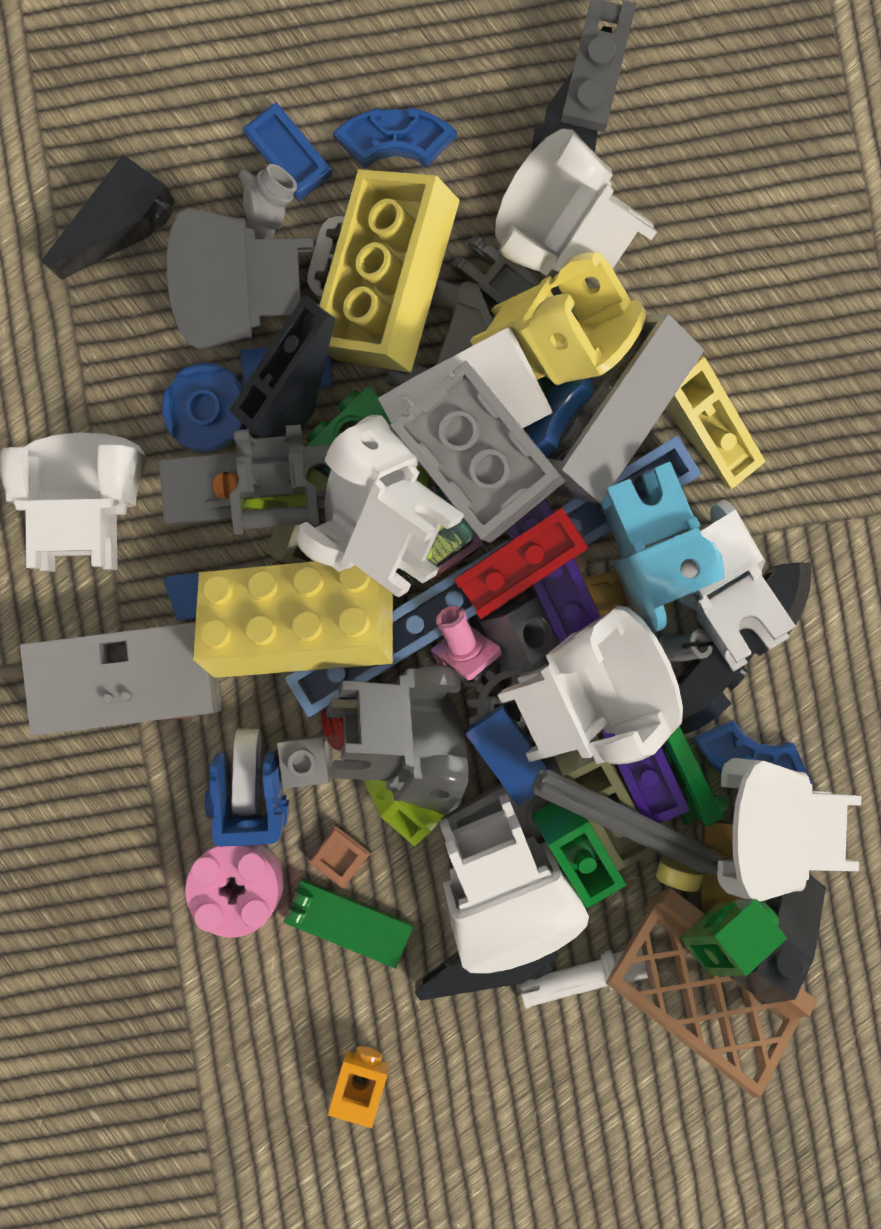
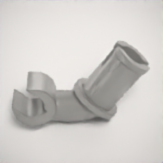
[658,629,713,668]

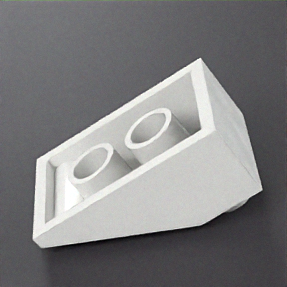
[378,327,553,476]

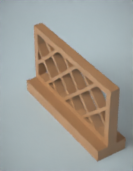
[605,888,817,1098]

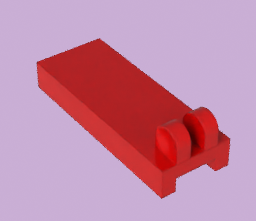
[454,507,589,619]

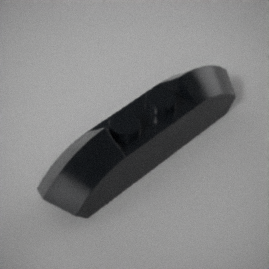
[676,562,811,734]

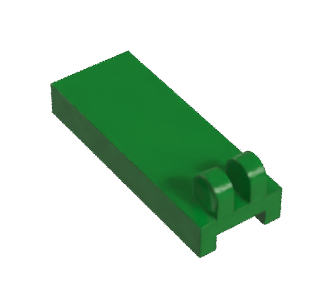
[661,726,728,826]
[283,878,413,969]

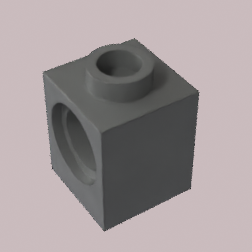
[480,596,560,673]

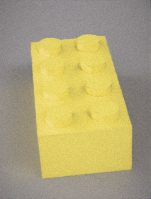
[319,169,460,373]
[193,561,393,678]

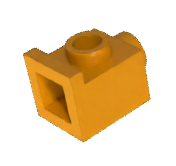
[328,1046,389,1129]

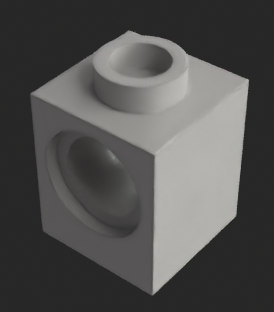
[277,734,333,789]

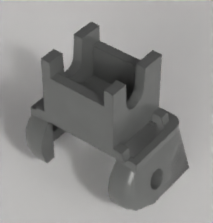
[167,208,314,349]
[327,664,469,815]

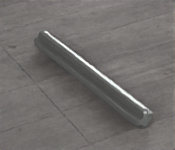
[532,770,722,875]

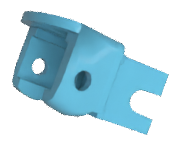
[600,462,725,633]

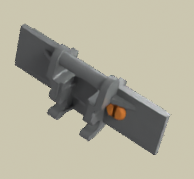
[159,425,331,536]

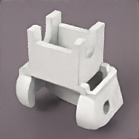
[495,129,657,287]
[296,415,464,597]
[0,432,146,572]
[677,500,796,672]
[498,606,683,764]
[717,758,861,902]
[439,794,589,973]

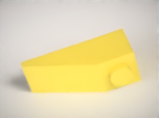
[665,356,766,489]

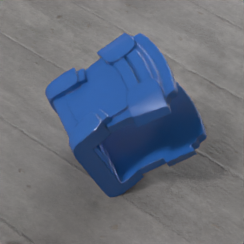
[204,749,290,847]

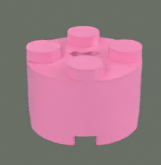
[185,844,285,938]

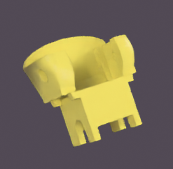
[470,252,646,385]

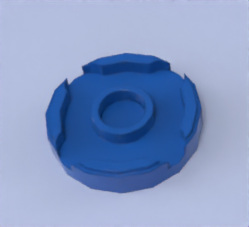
[162,363,246,453]

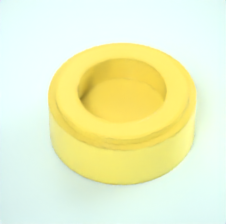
[656,859,704,892]

